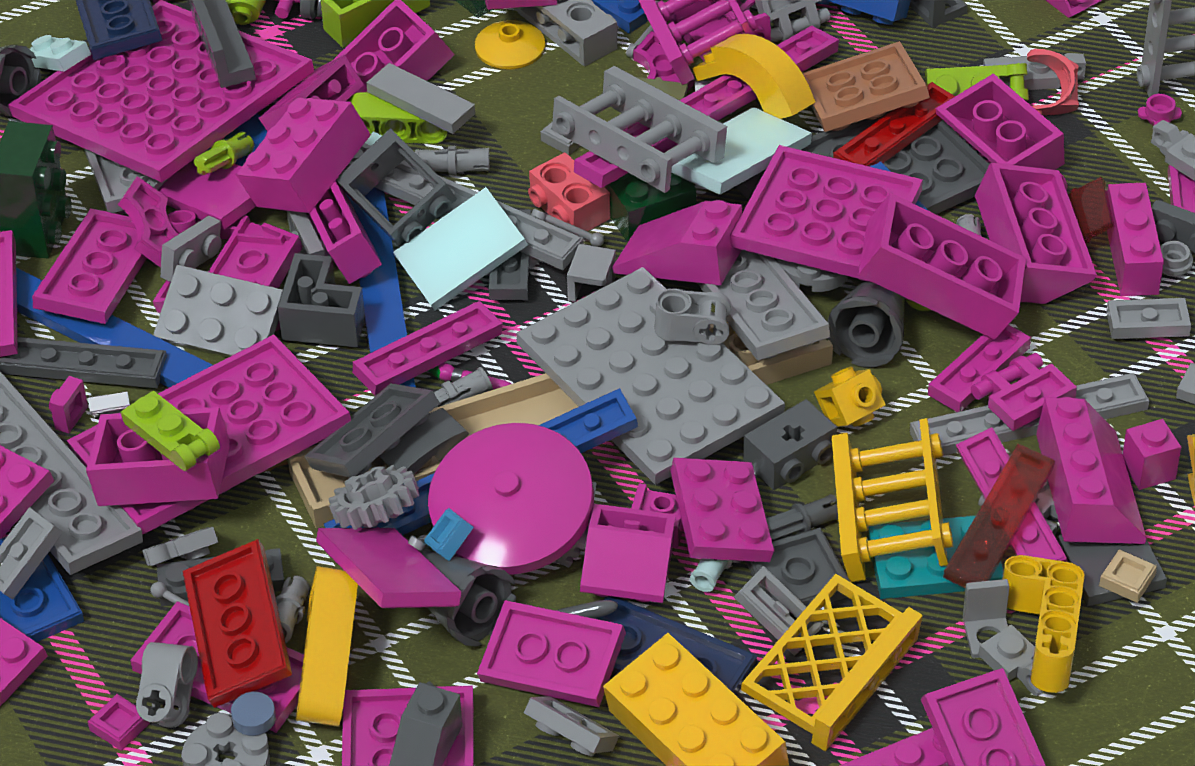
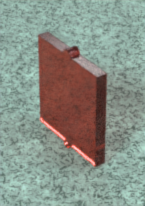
[1068,177,1114,244]

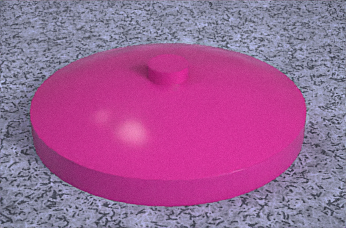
[428,423,594,575]

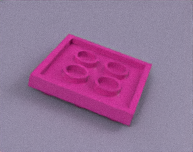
[342,685,474,766]

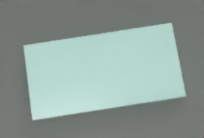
[671,107,812,195]

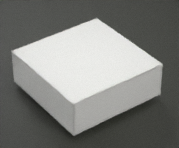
[88,392,130,418]

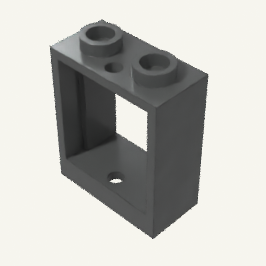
[336,128,457,248]

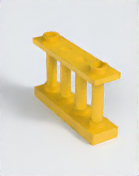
[832,418,953,582]

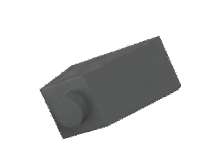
[389,682,463,766]

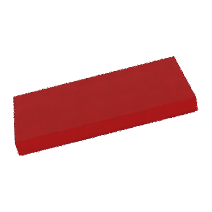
[183,539,292,708]

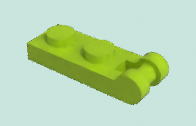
[925,63,1029,101]
[120,390,220,471]

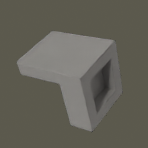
[567,244,616,302]

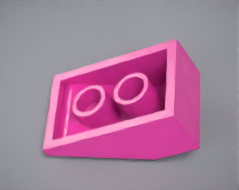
[332,0,455,94]
[612,200,742,285]

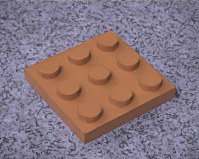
[802,41,930,132]

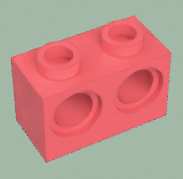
[528,152,610,236]

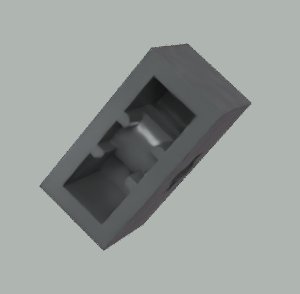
[743,399,837,491]

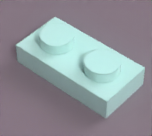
[30,35,91,72]

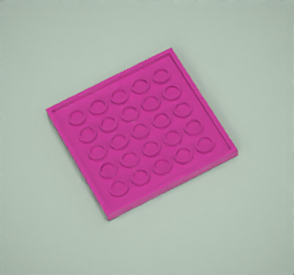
[8,0,314,183]

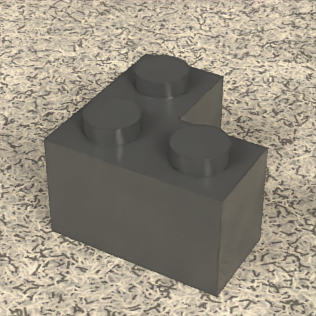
[278,253,365,347]

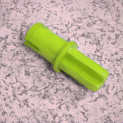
[194,132,254,175]

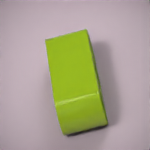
[348,92,447,144]

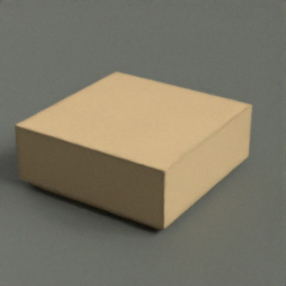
[1099,549,1157,603]

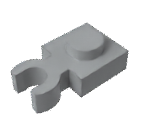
[142,527,218,566]

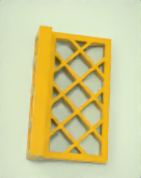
[741,574,923,752]

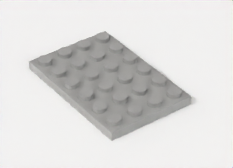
[516,267,785,485]

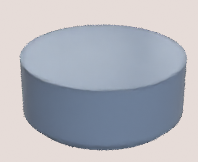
[231,692,276,736]

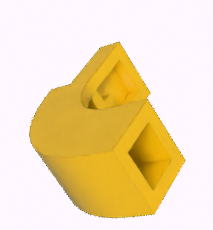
[692,34,816,119]

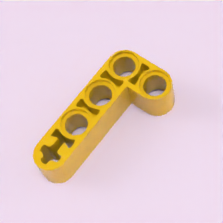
[1002,555,1085,693]
[296,566,358,727]

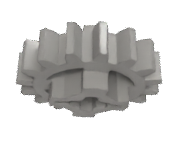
[329,465,419,530]

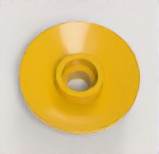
[475,20,545,70]

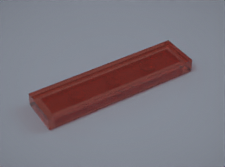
[943,444,1055,588]

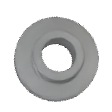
[1160,241,1193,276]

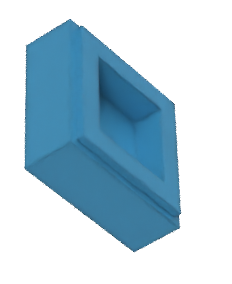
[424,508,474,561]

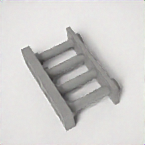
[1137,0,1195,97]
[552,66,727,193]

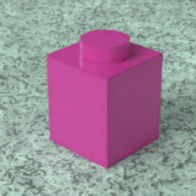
[1123,419,1181,490]

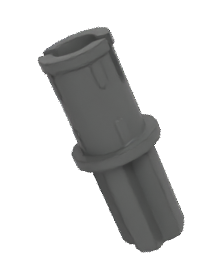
[766,494,838,542]

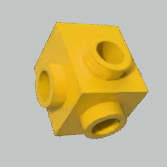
[814,366,886,427]

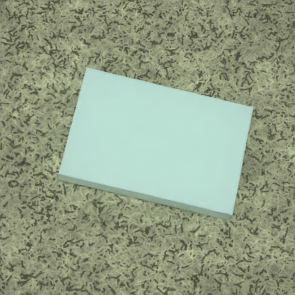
[393,187,528,311]

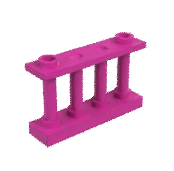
[638,0,758,85]

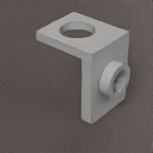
[962,579,1010,658]

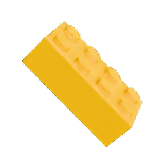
[603,633,789,766]

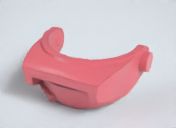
[1027,49,1079,115]

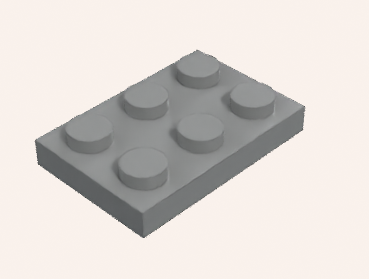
[153,265,283,358]

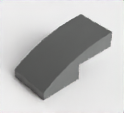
[379,408,469,475]

